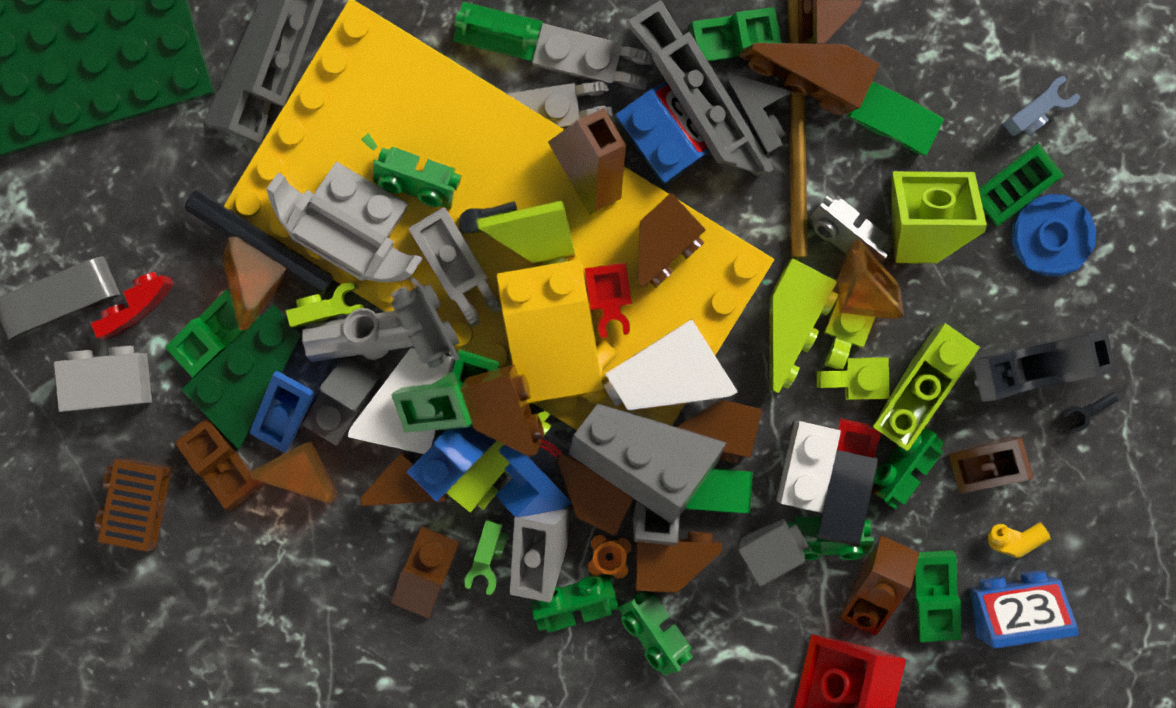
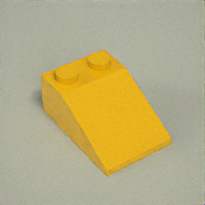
[497,259,604,404]

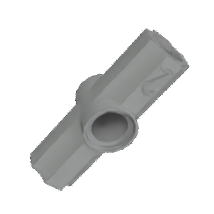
[302,308,422,362]

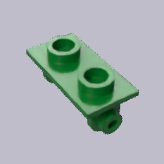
[453,2,543,62]
[373,146,462,209]
[871,427,945,510]
[786,517,874,561]
[531,574,619,633]
[618,591,693,675]

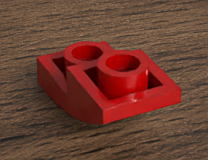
[91,272,174,340]

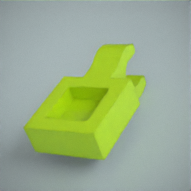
[286,283,363,327]
[823,294,878,371]
[816,357,890,400]

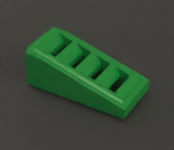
[978,142,1064,227]

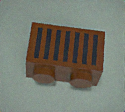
[95,458,173,552]

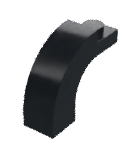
[973,330,1116,402]

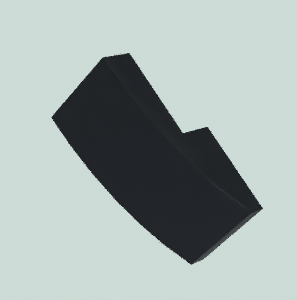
[817,450,878,547]

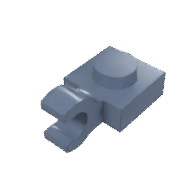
[1003,76,1080,137]

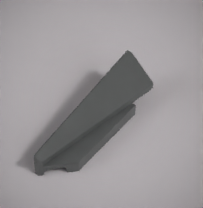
[205,0,323,143]
[626,0,774,177]

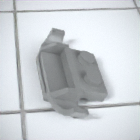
[267,161,423,282]

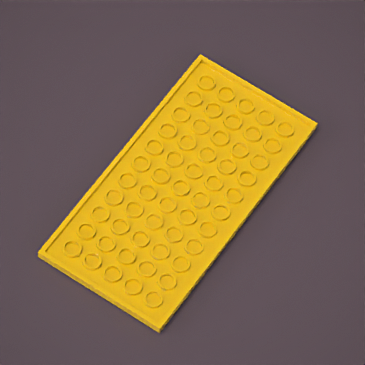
[224,0,775,430]

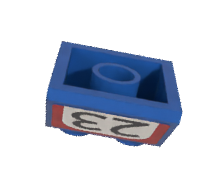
[615,81,711,188]
[969,571,1079,648]

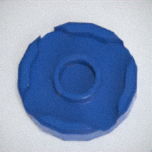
[1011,194,1096,277]

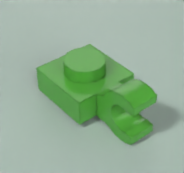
[465,518,508,595]

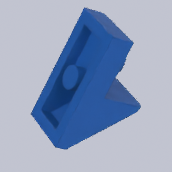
[249,371,317,453]
[407,415,497,502]
[496,444,572,517]

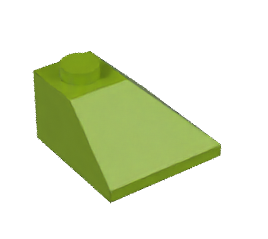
[891,171,987,264]
[477,201,576,266]

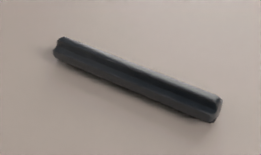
[184,190,333,296]

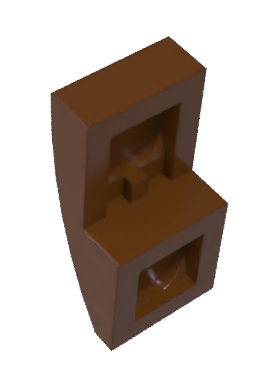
[175,417,263,512]

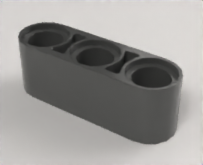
[0,256,121,341]

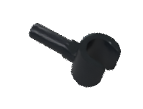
[460,201,517,233]
[1063,392,1119,432]

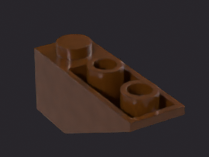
[739,43,880,115]

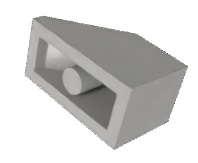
[510,507,570,602]

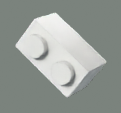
[776,420,841,513]

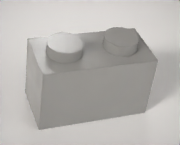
[54,346,152,412]

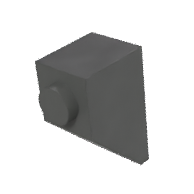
[739,519,808,587]

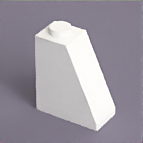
[603,319,737,410]
[348,348,454,454]

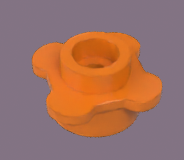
[588,535,632,579]

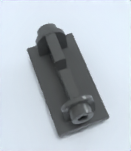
[807,193,893,273]
[391,278,460,369]

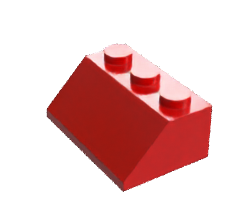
[794,634,906,708]

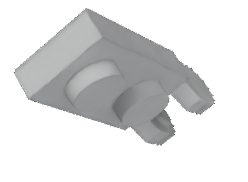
[533,23,653,90]
[508,81,613,128]
[408,207,502,327]

